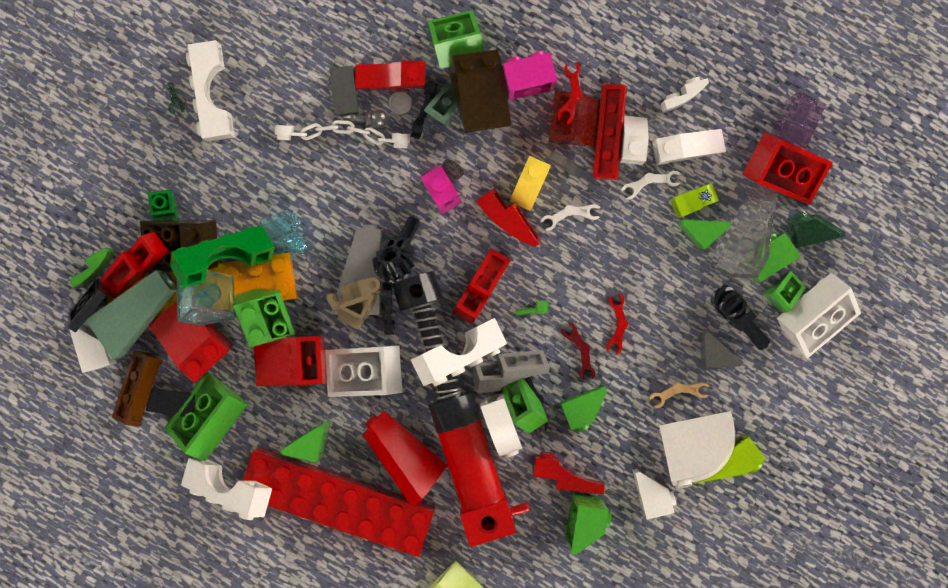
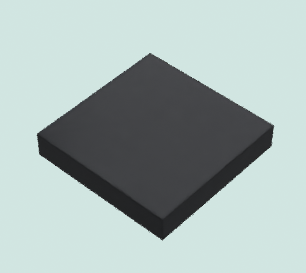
[68,278,106,333]

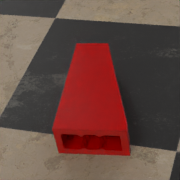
[362,410,448,507]

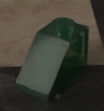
[787,212,846,248]

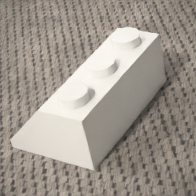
[777,273,861,359]

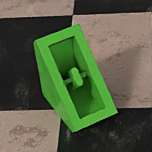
[679,220,731,250]
[763,271,806,312]

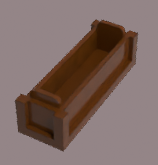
[112,350,163,427]

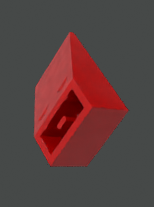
[254,335,327,386]

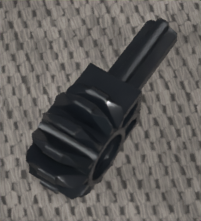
[372,216,420,283]
[710,285,770,350]

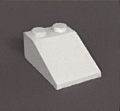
[325,346,402,397]

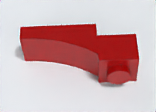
[355,61,426,90]
[452,248,511,325]
[533,451,605,494]

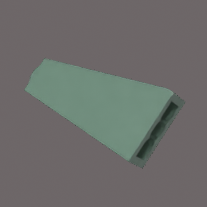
[86,270,177,360]

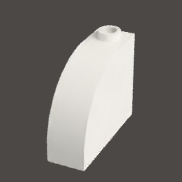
[480,392,522,457]
[660,411,735,488]

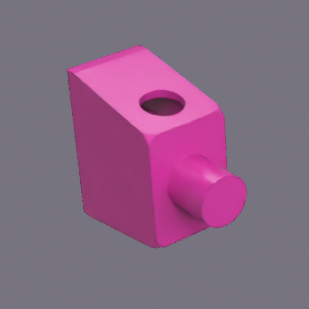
[419,165,462,215]

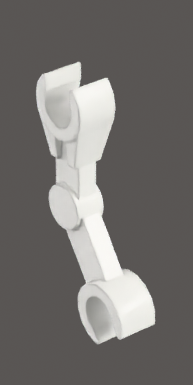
[621,171,680,200]
[540,204,600,231]

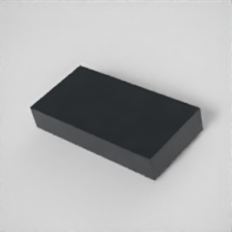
[146,388,195,416]

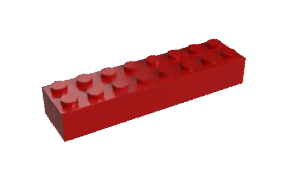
[243,447,435,557]

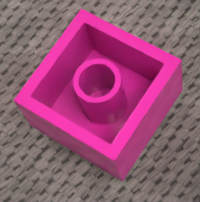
[503,51,557,101]

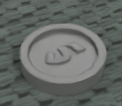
[389,91,412,115]

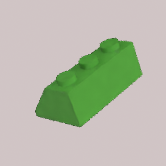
[164,372,248,461]
[565,492,611,555]

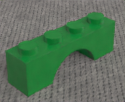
[170,225,275,289]

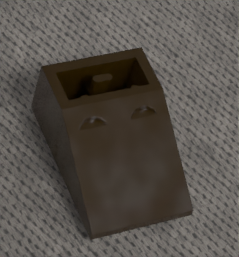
[140,219,219,270]

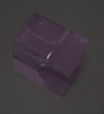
[770,92,827,150]

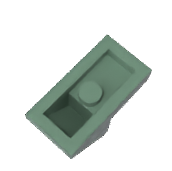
[424,82,458,126]

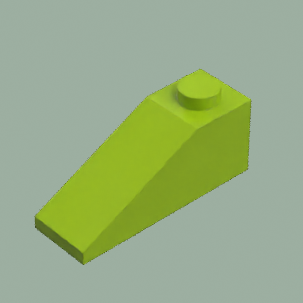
[693,434,766,484]

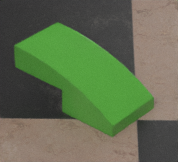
[69,248,115,288]

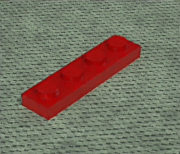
[593,84,627,180]

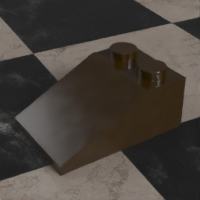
[449,49,511,133]

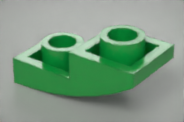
[148,190,178,220]

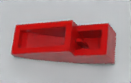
[476,188,542,247]
[100,232,169,298]

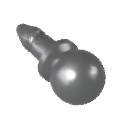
[343,109,388,128]

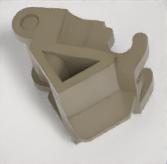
[327,277,383,329]

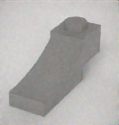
[472,350,550,393]

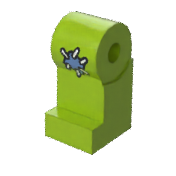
[670,183,719,219]

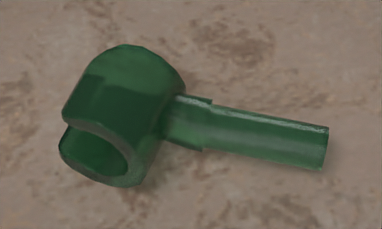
[167,83,185,115]

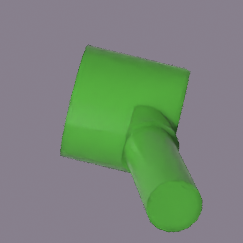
[516,301,549,315]

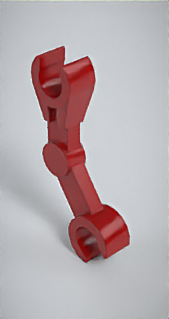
[558,62,582,125]
[606,294,628,355]

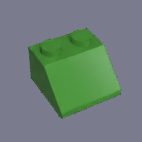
[428,10,484,69]

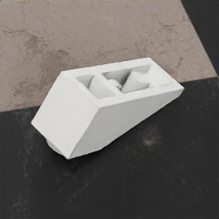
[652,129,726,166]

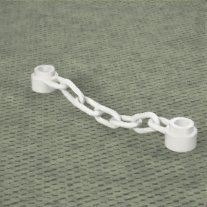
[275,120,411,148]

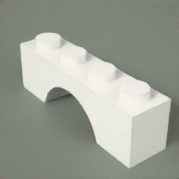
[186,40,235,142]
[411,318,507,387]
[181,458,272,520]

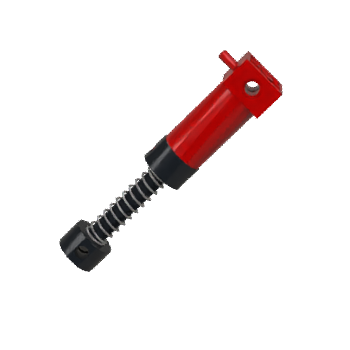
[392,271,530,547]

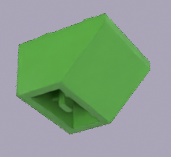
[233,288,296,347]

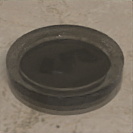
[441,159,464,180]

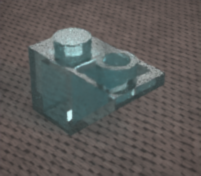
[260,210,309,257]

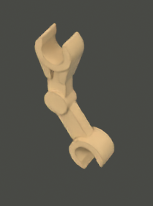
[648,382,710,408]

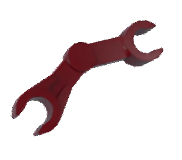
[560,322,595,380]

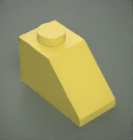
[509,156,551,211]

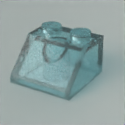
[176,270,236,326]

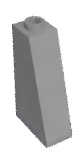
[332,225,382,315]

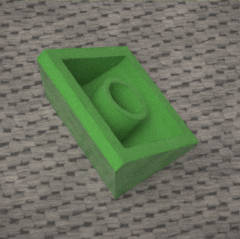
[280,420,331,462]

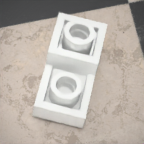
[661,77,709,113]

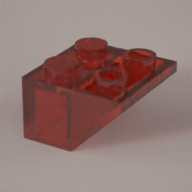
[548,90,600,147]

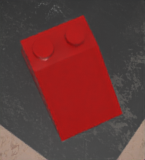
[742,131,833,205]
[149,294,234,383]

